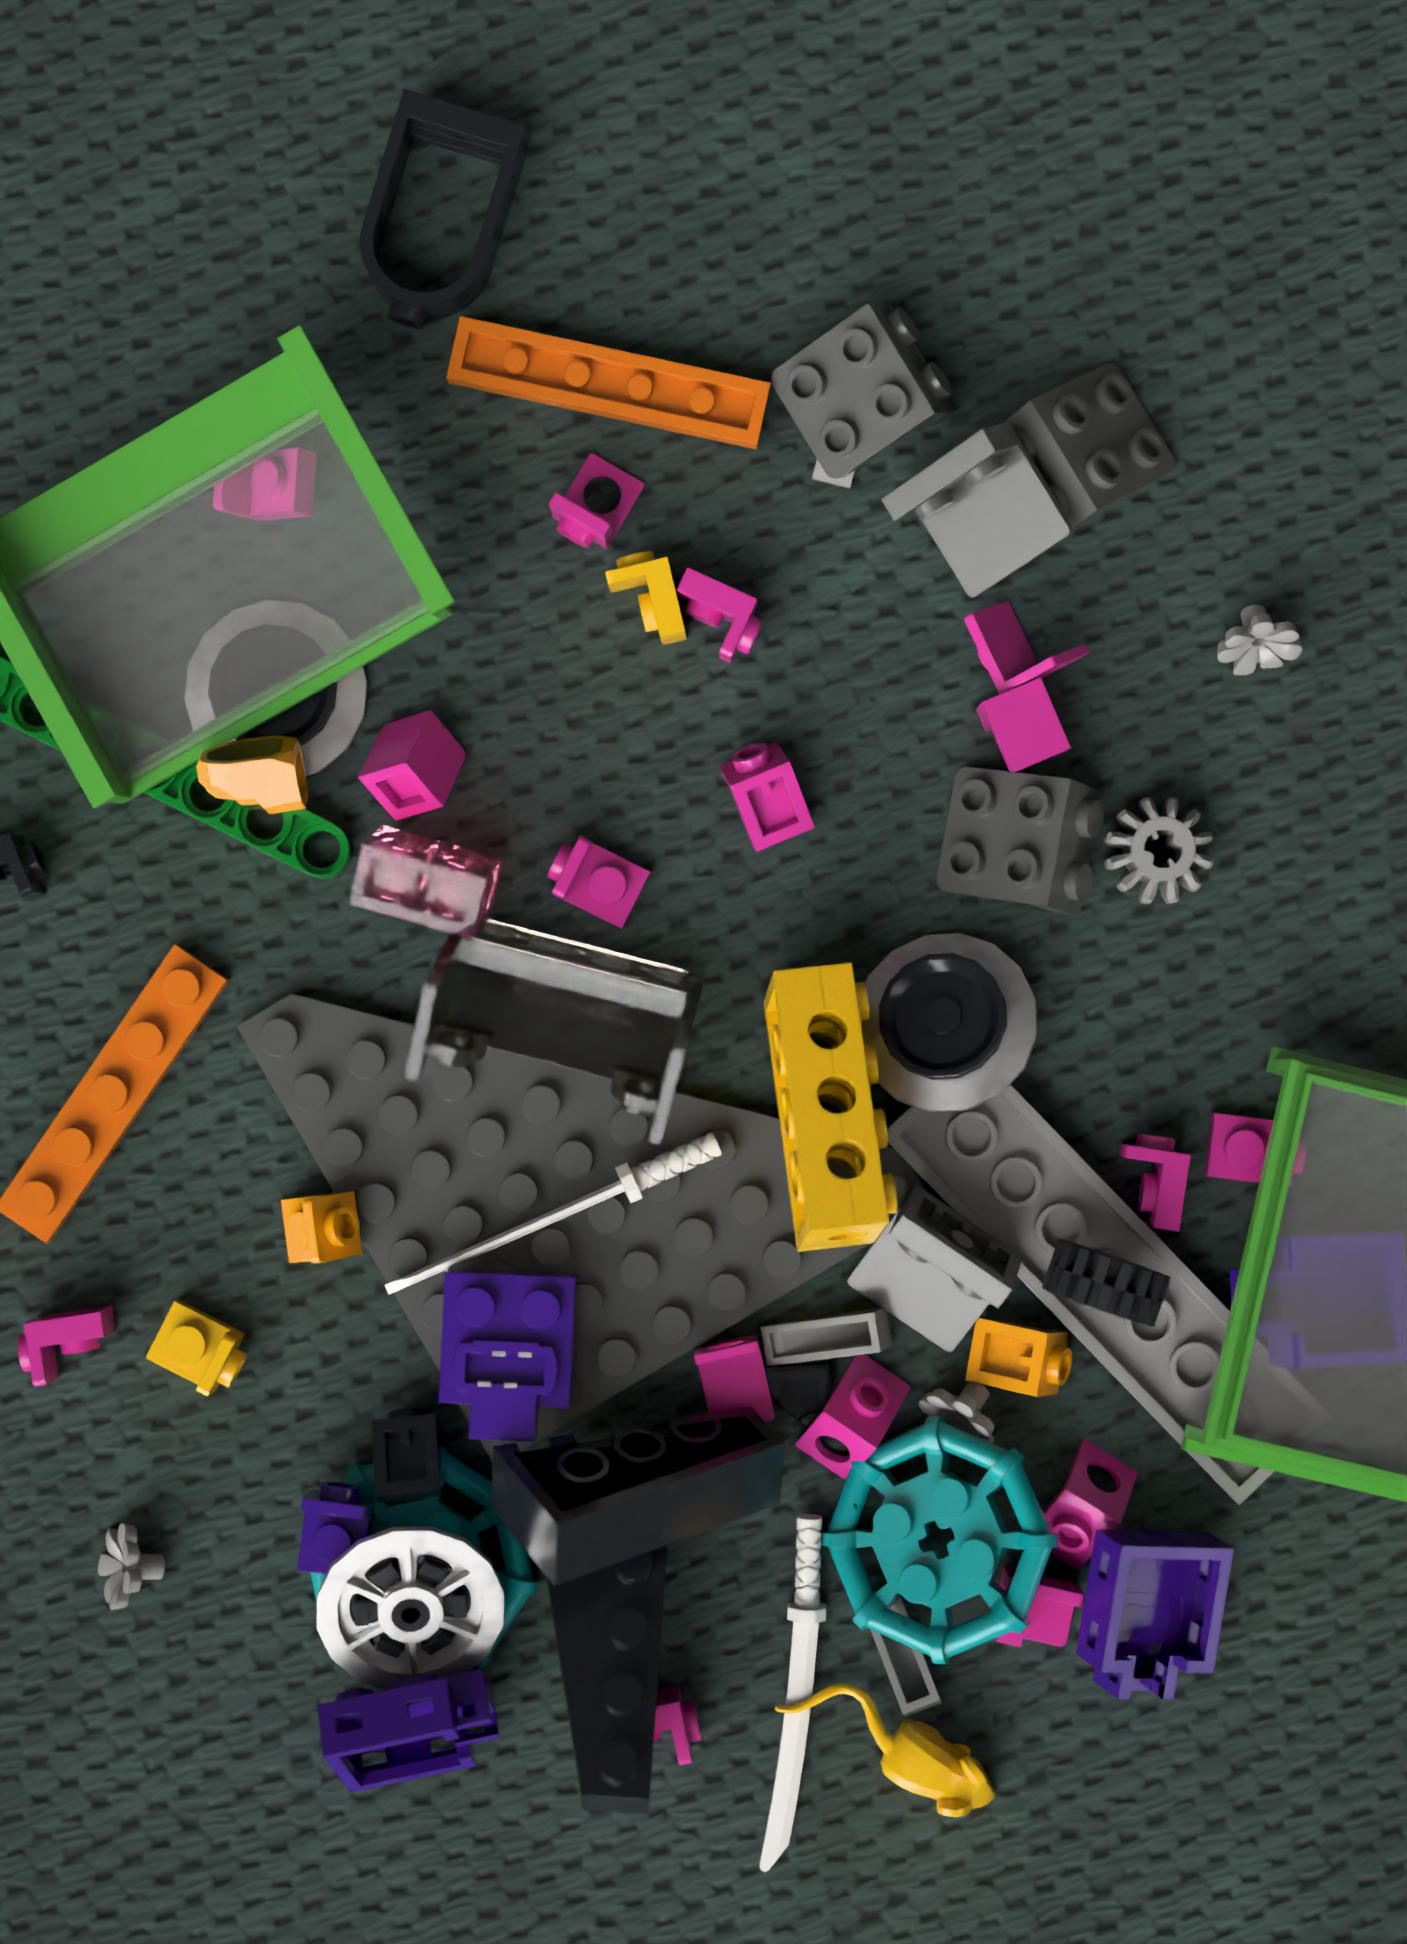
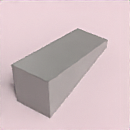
[761,1307,893,1366]
[870,1596,942,1718]

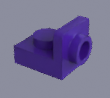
[297,1481,375,1574]

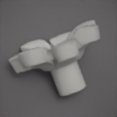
[1217,605,1302,675]
[919,1381,995,1443]
[98,1523,165,1610]

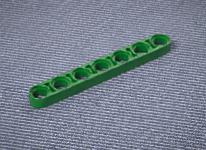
[0,657,353,879]

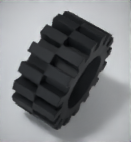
[1042,1238,1171,1327]

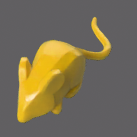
[775,1683,996,1817]

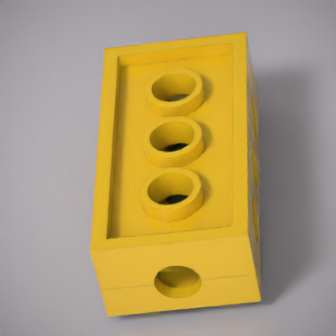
[763,963,897,1252]

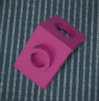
[549,453,644,549]
[964,601,1090,695]
[694,1334,775,1421]
[795,1354,910,1480]
[1043,1440,1137,1570]

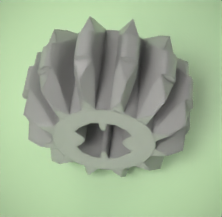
[1104,797,1213,904]

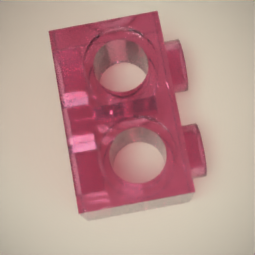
[349,825,504,939]

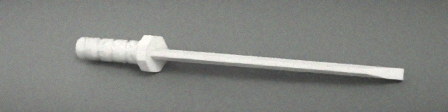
[385,1132,722,1295]
[759,1514,826,1872]

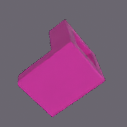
[976,677,1071,772]
[358,710,466,821]
[995,1567,1085,1647]

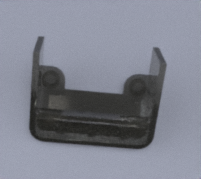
[404,917,703,1145]

